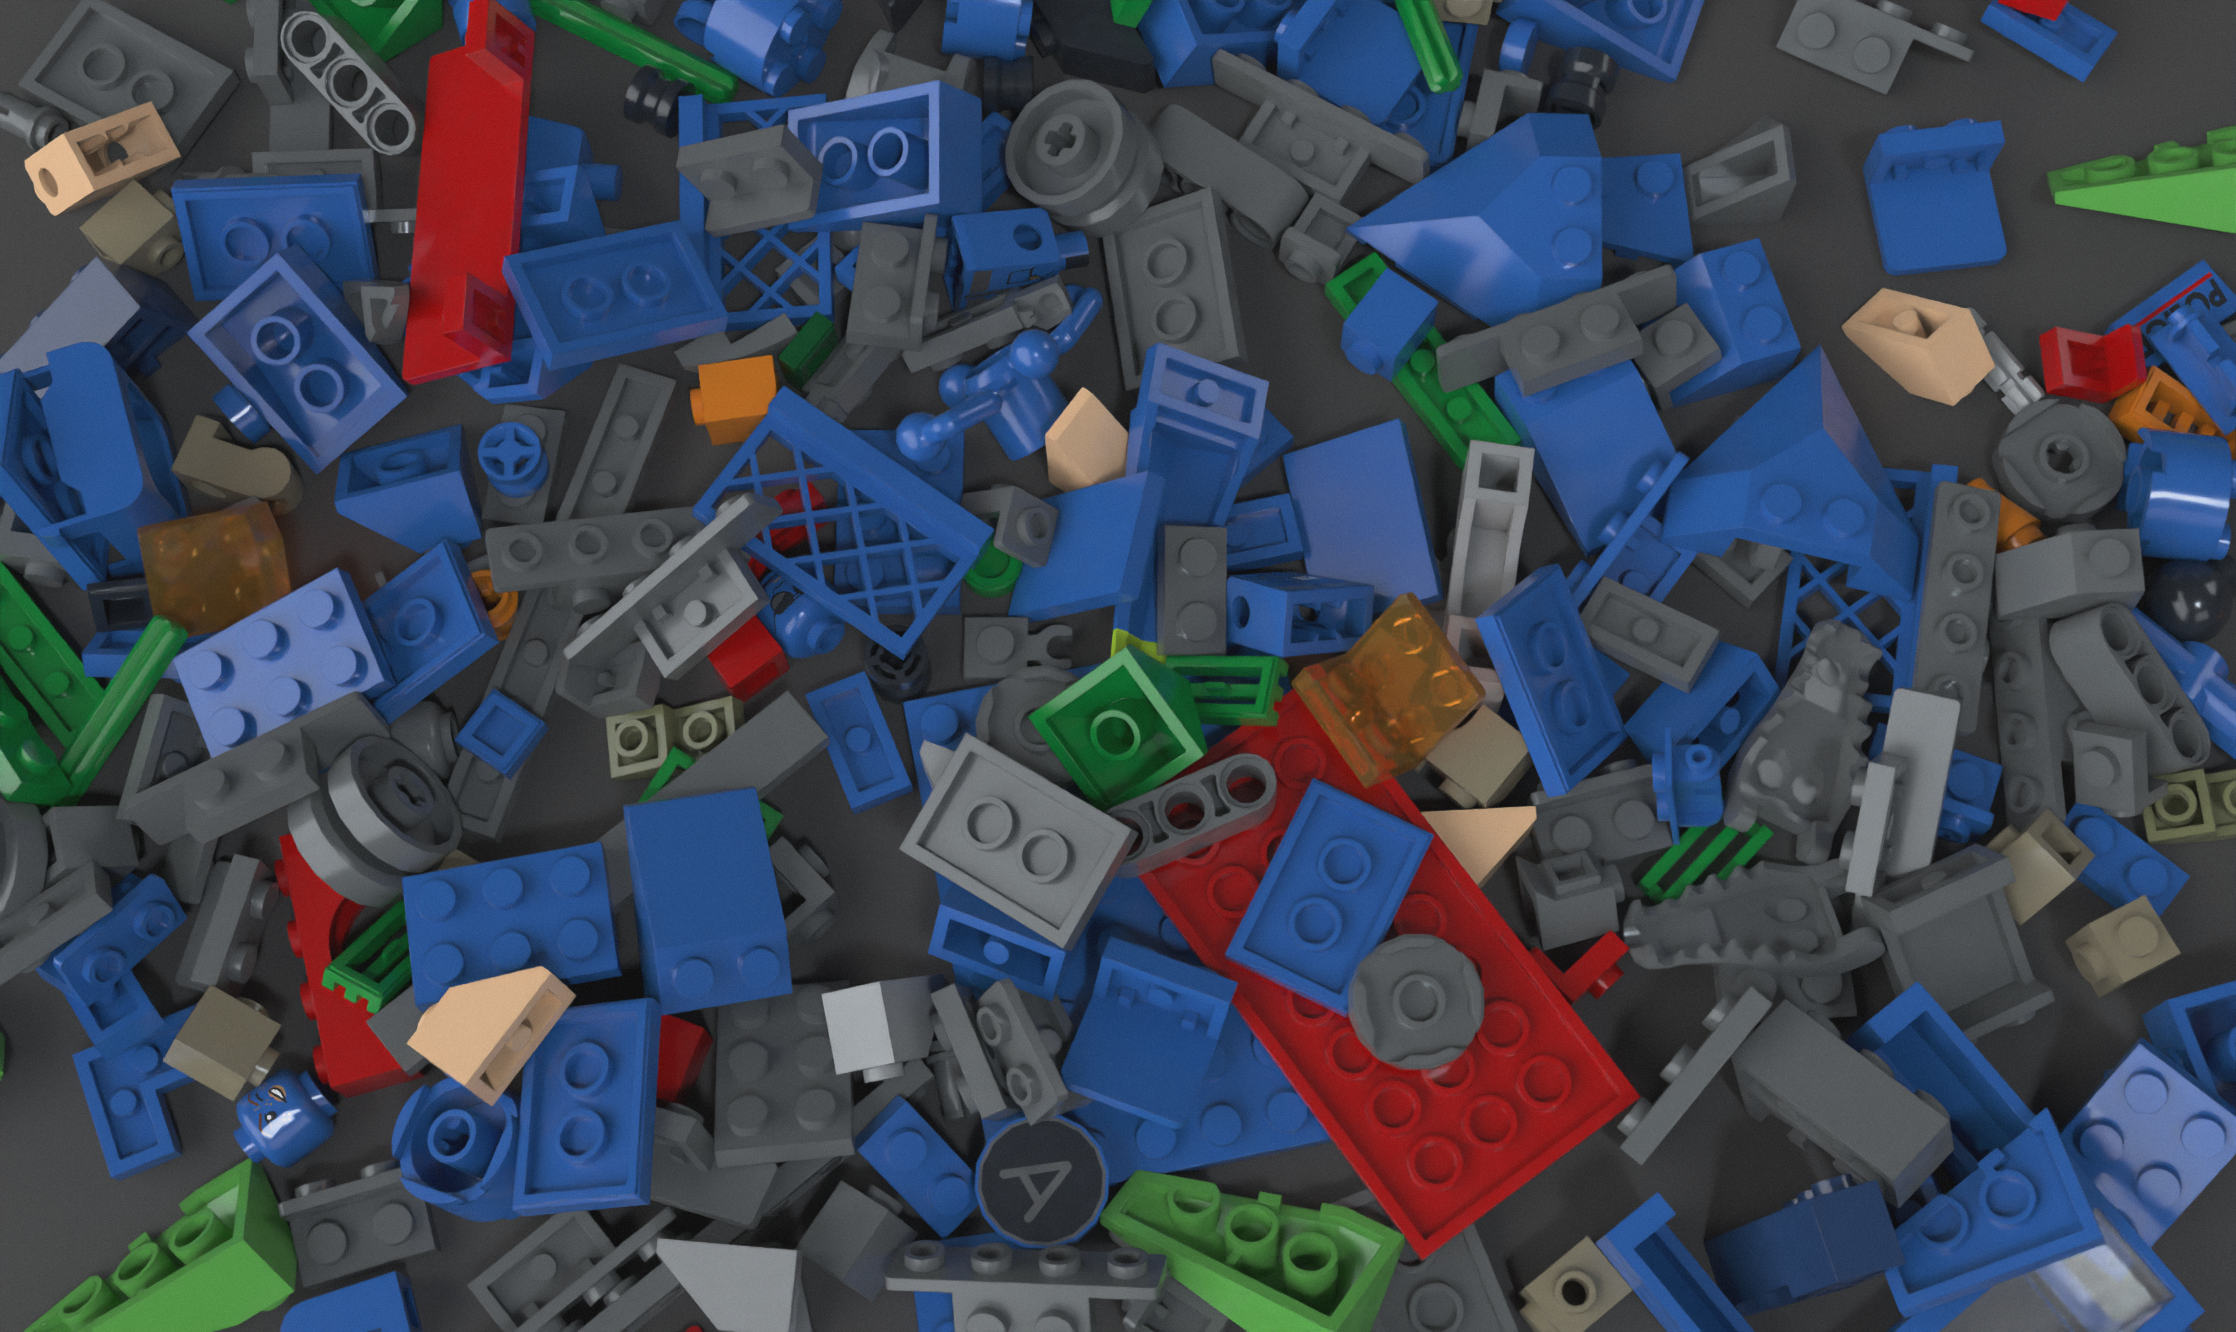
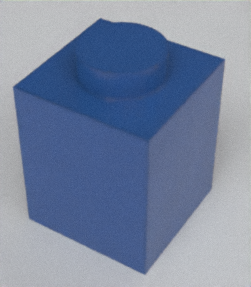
[1340,268,1439,382]

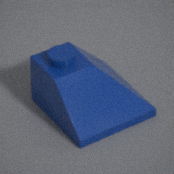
[334,424,482,554]

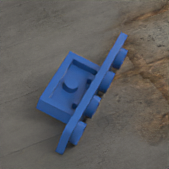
[1566,451,1699,614]

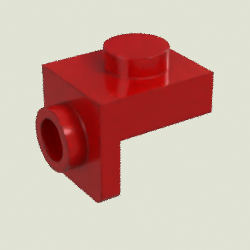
[2039,324,2147,404]
[1529,929,1630,1007]

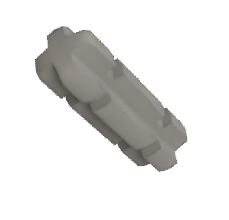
[1967,307,2045,415]

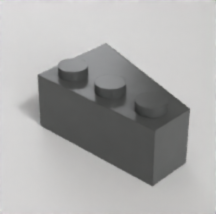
[1731,999,1954,1209]

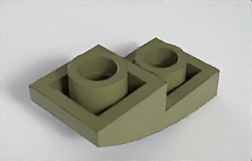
[606,696,745,781]
[2142,769,2236,845]

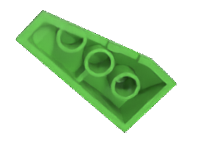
[2047,125,2236,234]
[24,1158,297,1332]
[1100,1170,1405,1332]

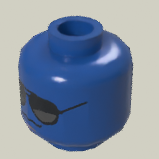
[756,567,846,659]

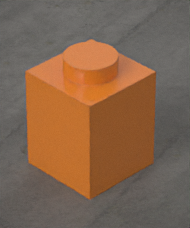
[690,355,781,446]

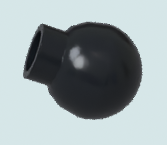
[2140,554,2236,643]

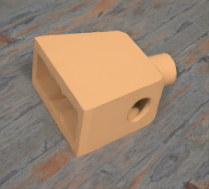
[25,101,181,216]

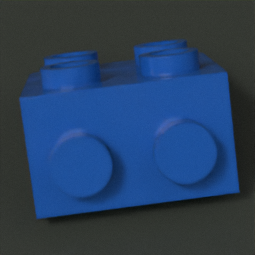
[1274,0,1423,128]
[1862,118,2007,276]
[1060,936,1238,1129]

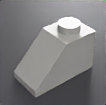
[821,973,946,1083]
[656,1238,803,1332]

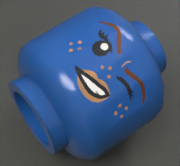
[233,1068,339,1168]

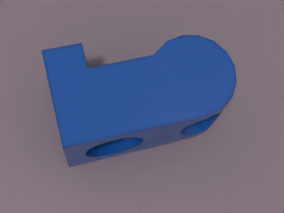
[280,1271,423,1332]

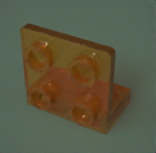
[137,502,291,637]
[1291,591,1486,788]

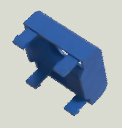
[11,342,196,582]

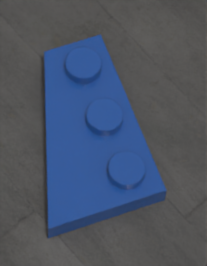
[1601,153,1694,270]
[1884,1107,2107,1318]

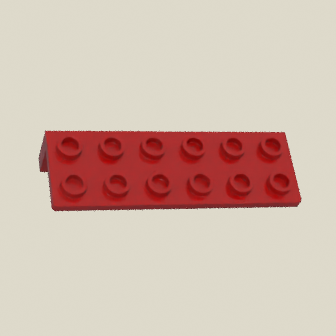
[402,0,535,385]

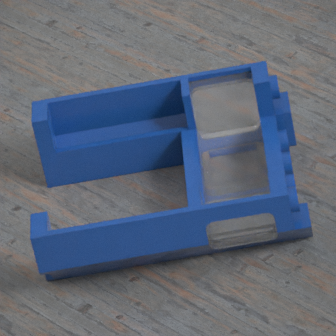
[1595,981,2205,1332]

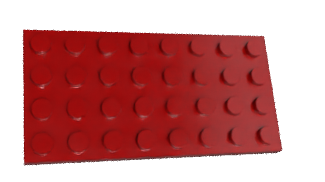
[1126,674,1641,1262]

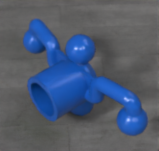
[896,284,1103,462]

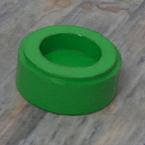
[963,532,1023,598]

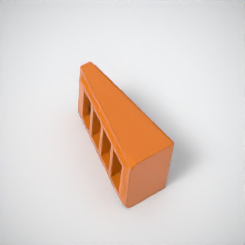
[2108,365,2236,460]

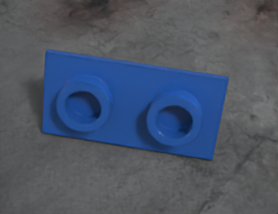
[2148,302,2236,436]
[1652,727,1725,845]

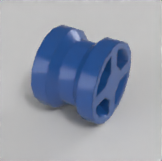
[477,422,550,499]

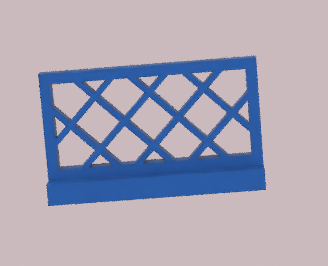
[678,93,835,340]
[692,386,994,660]
[1774,464,1958,714]

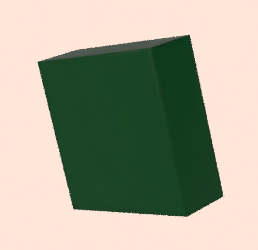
[778,311,839,393]

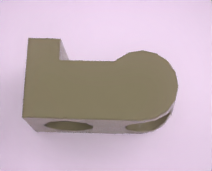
[171,415,305,516]

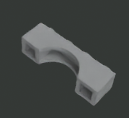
[1434,440,1535,713]

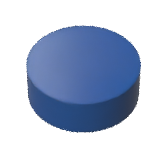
[1498,17,1539,75]
[212,383,272,444]

